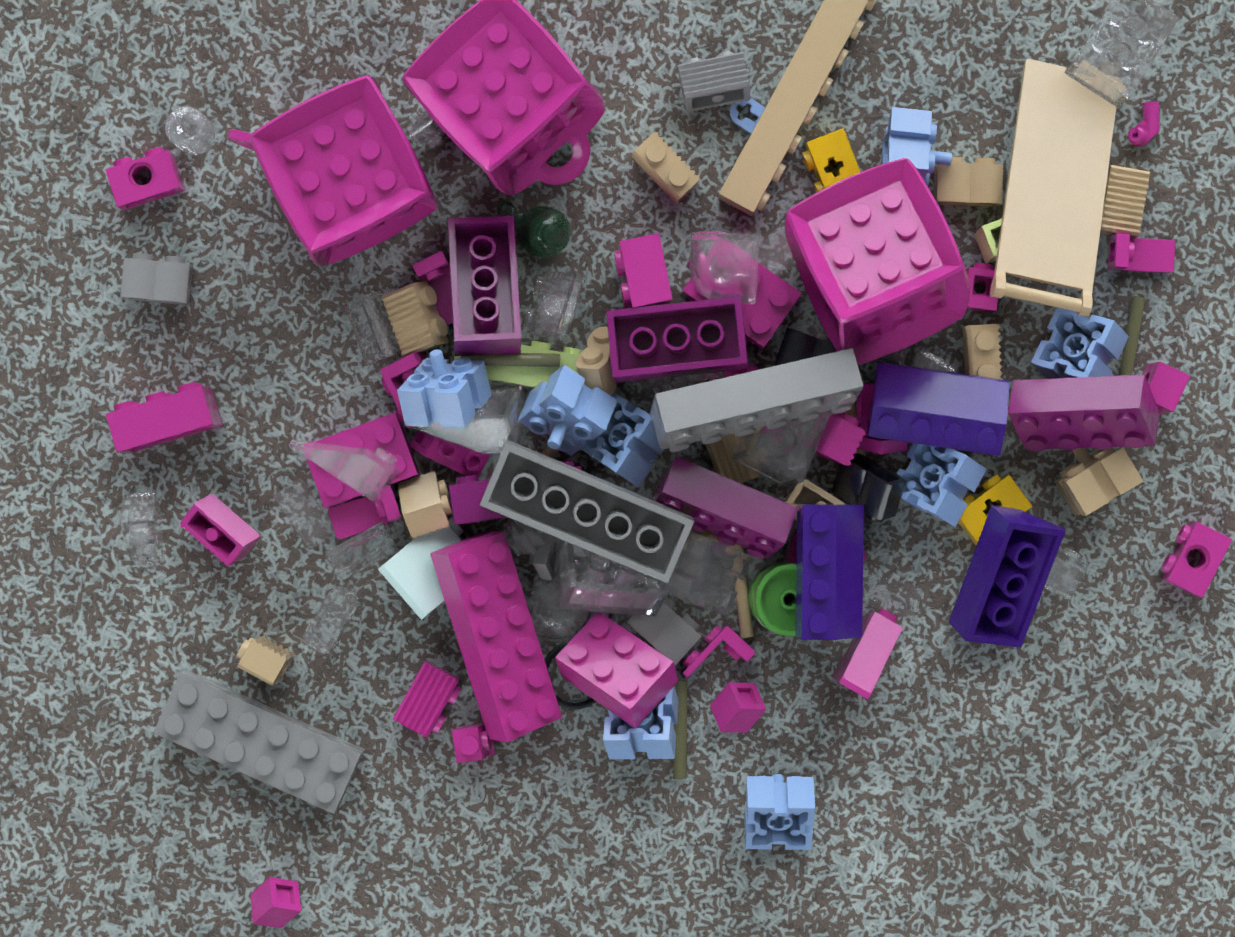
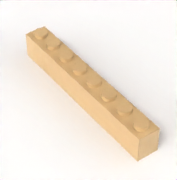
[718,0,877,216]

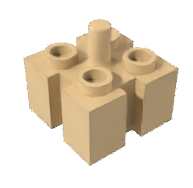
[1054,447,1144,516]

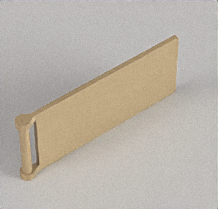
[990,59,1120,317]

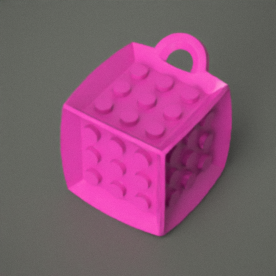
[403,0,605,195]
[226,75,439,266]
[785,158,970,365]

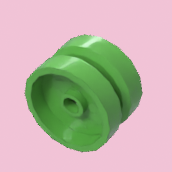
[748,561,796,637]

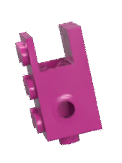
[681,236,802,350]

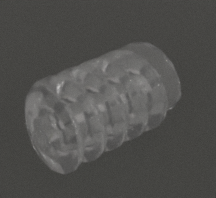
[165,107,217,156]

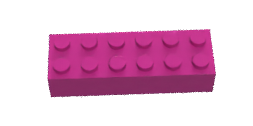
[430,531,562,742]

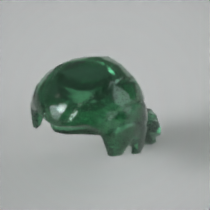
[497,200,570,257]

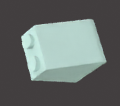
[378,517,464,620]

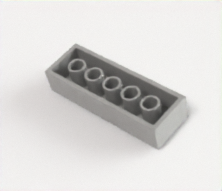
[650,348,864,452]
[480,440,694,583]
[153,670,365,814]

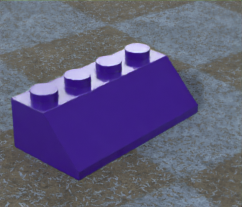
[867,362,1010,456]
[795,504,864,640]
[949,505,1066,648]

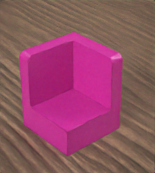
[710,682,767,733]
[250,877,301,928]

